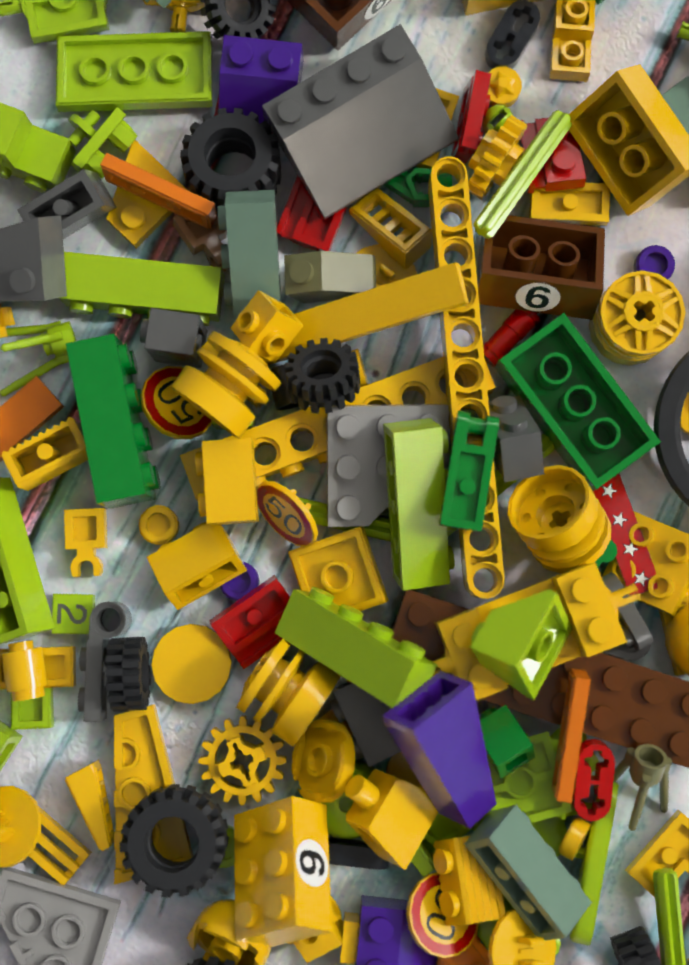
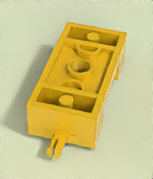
[432,563,641,701]

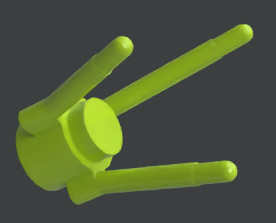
[0,321,76,397]

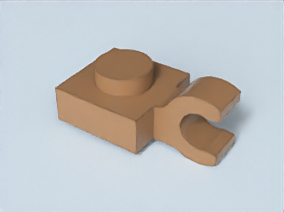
[173,215,230,272]

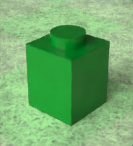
[479,705,536,779]

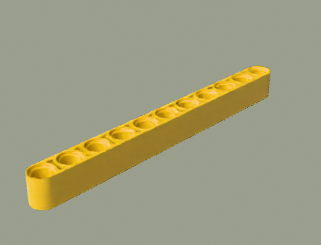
[428,156,504,599]

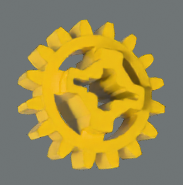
[468,115,527,200]
[199,715,287,805]

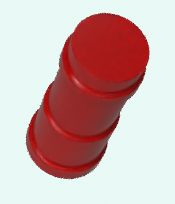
[483,309,541,367]

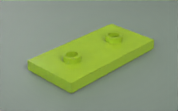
[56,31,213,112]

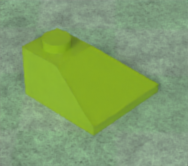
[471,589,573,700]

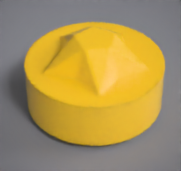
[488,66,522,107]

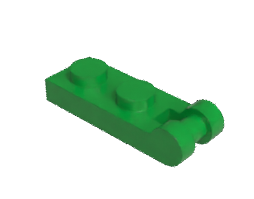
[439,410,499,532]

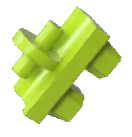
[68,107,138,180]

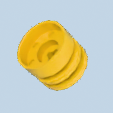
[588,270,686,366]
[170,331,281,439]
[508,465,611,573]
[236,638,341,747]

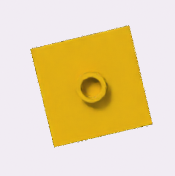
[288,526,389,611]

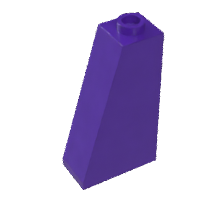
[382,671,497,829]

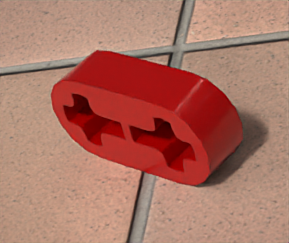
[572,739,615,821]

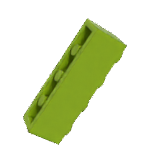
[59,252,225,326]
[383,418,455,591]
[0,477,55,644]
[275,587,437,708]

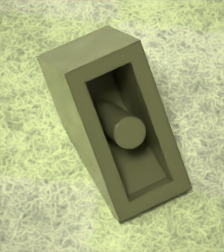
[284,251,376,303]

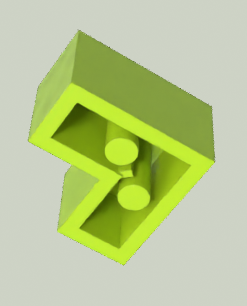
[0,102,76,193]

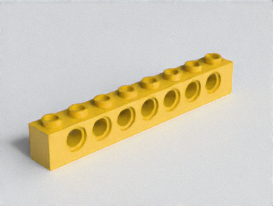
[180,357,496,501]

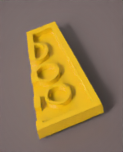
[114,704,193,885]

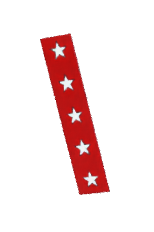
[593,473,658,595]

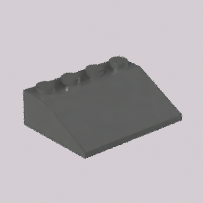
[262,24,459,220]

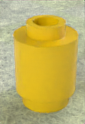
[1,640,48,701]

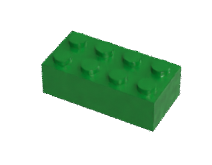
[494,313,661,491]
[66,333,161,509]

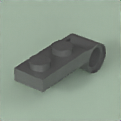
[78,601,132,722]

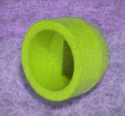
[482,105,513,133]

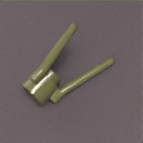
[613,744,672,831]

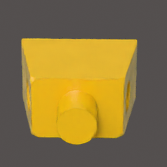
[345,769,438,870]

